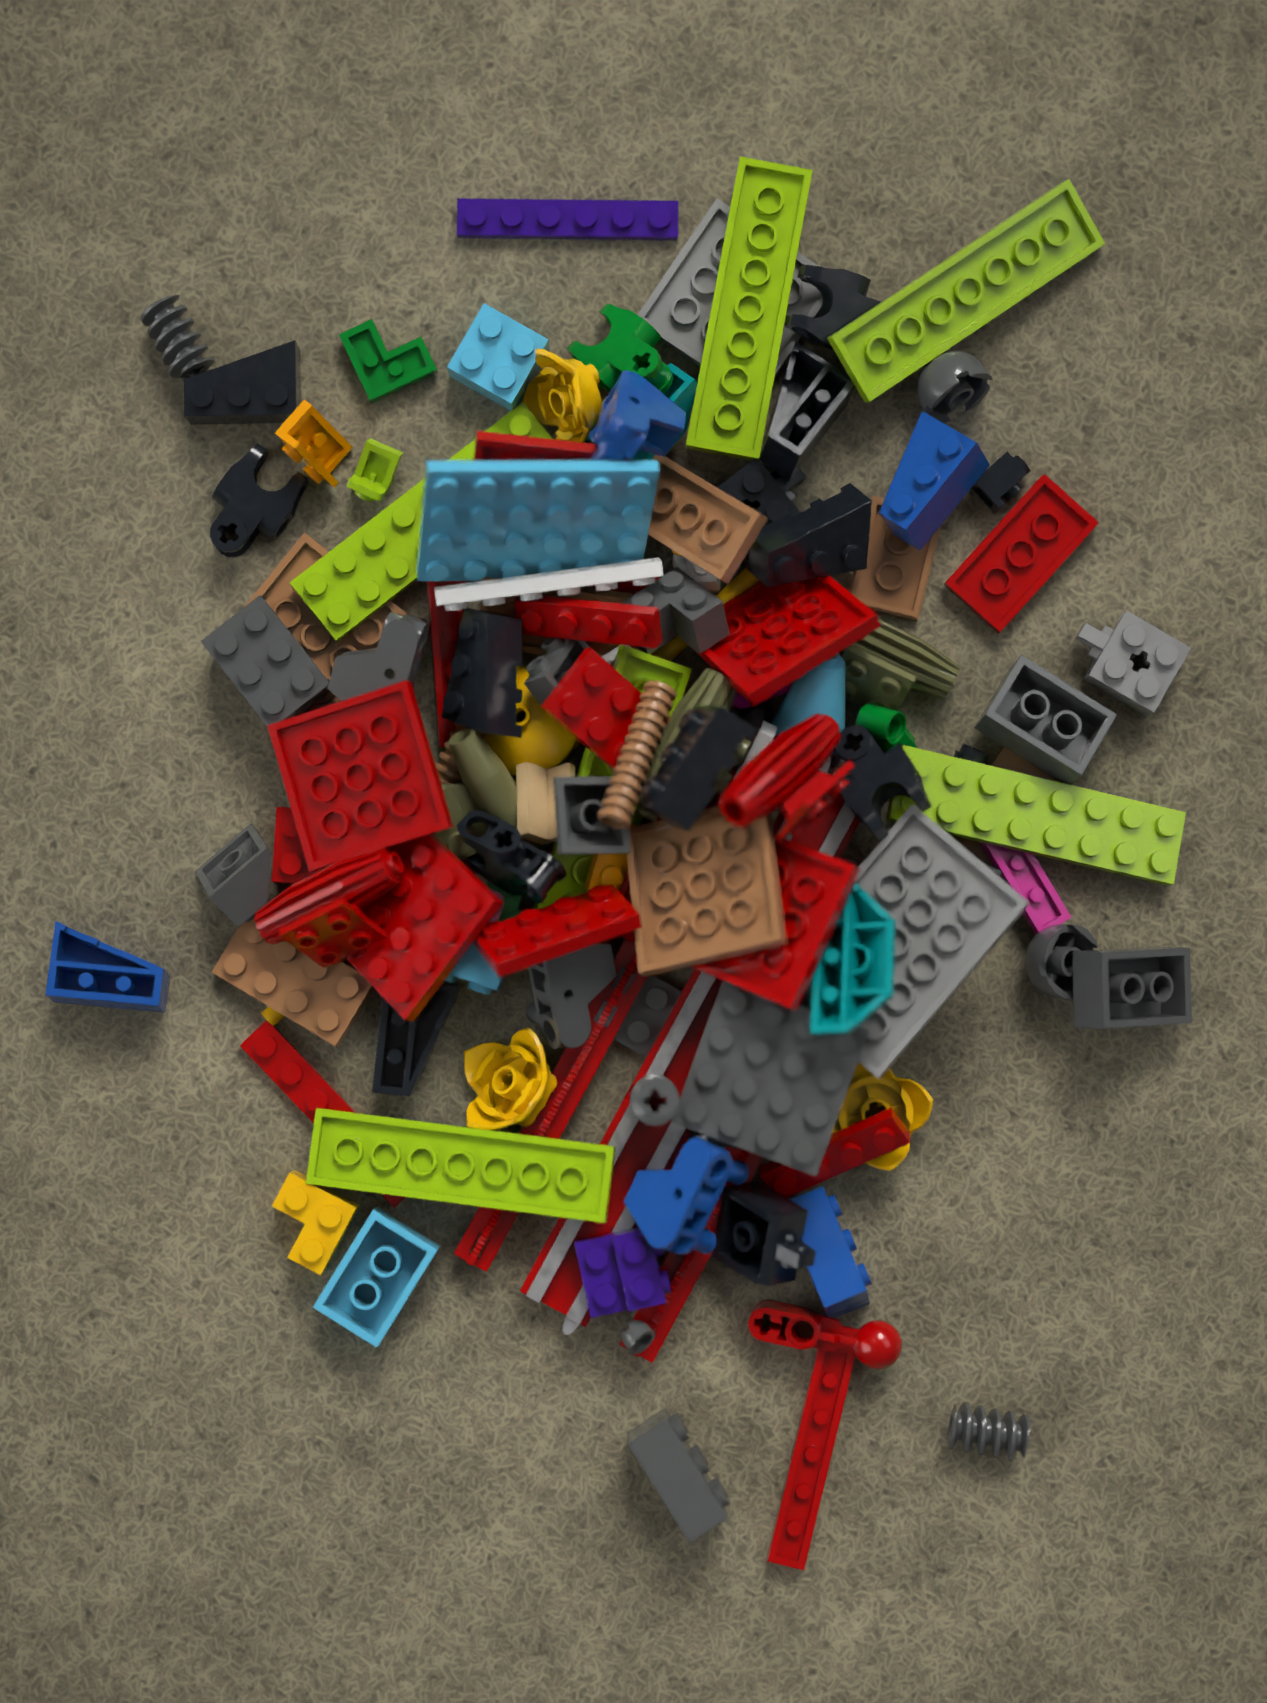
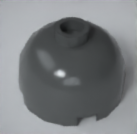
[916,351,992,423]
[1025,924,1098,999]

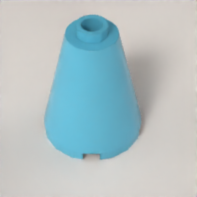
[772,653,845,755]

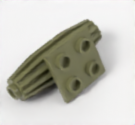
[839,618,960,711]
[635,668,751,822]

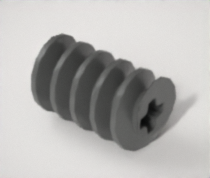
[140,295,215,379]
[630,1074,680,1126]
[948,1402,1031,1461]

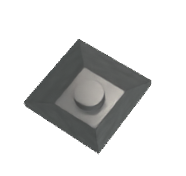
[553,777,631,855]
[195,823,272,927]

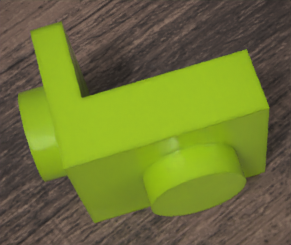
[346,438,403,501]

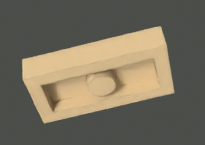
[516,761,575,845]

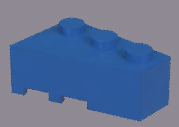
[879,411,990,551]
[45,921,170,1013]
[791,1186,872,1318]

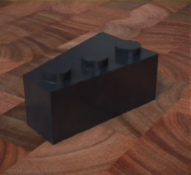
[184,340,301,425]
[747,483,872,587]
[441,608,522,738]
[372,985,462,1096]

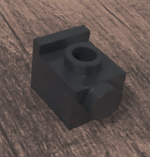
[971,451,1030,514]

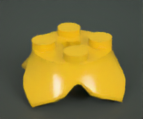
[521,349,602,443]
[464,1028,557,1131]
[832,1061,933,1171]

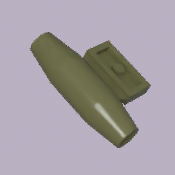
[434,728,546,861]

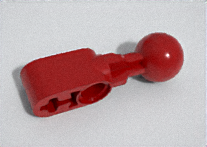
[748,1299,902,1369]

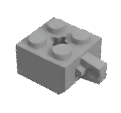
[1075,610,1191,717]

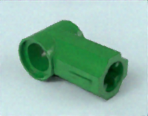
[856,703,918,753]

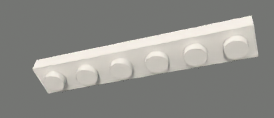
[435,557,663,611]

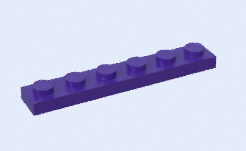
[457,198,678,240]

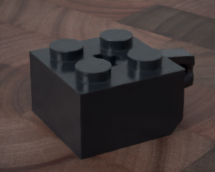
[717,459,806,567]
[712,1181,816,1286]

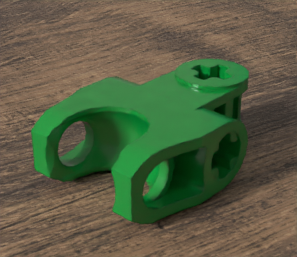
[566,304,673,394]

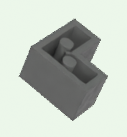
[620,567,730,654]

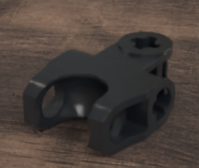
[784,265,881,351]
[210,443,309,558]
[836,725,932,840]
[457,811,566,904]

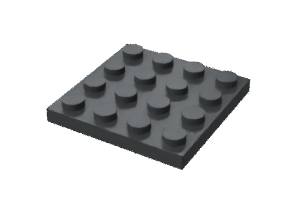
[671,981,869,1176]

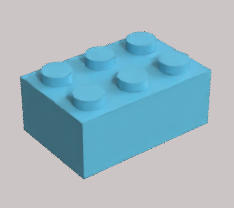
[313,1206,441,1347]

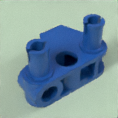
[589,370,686,460]
[624,1137,749,1255]

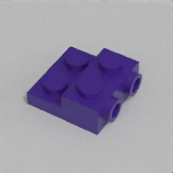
[574,1227,671,1318]

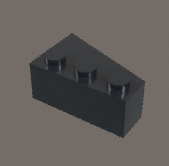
[759,341,855,480]
[639,706,758,830]

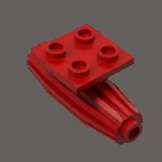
[719,713,855,844]
[254,848,404,968]

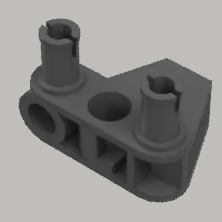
[328,612,430,701]
[526,941,616,1049]

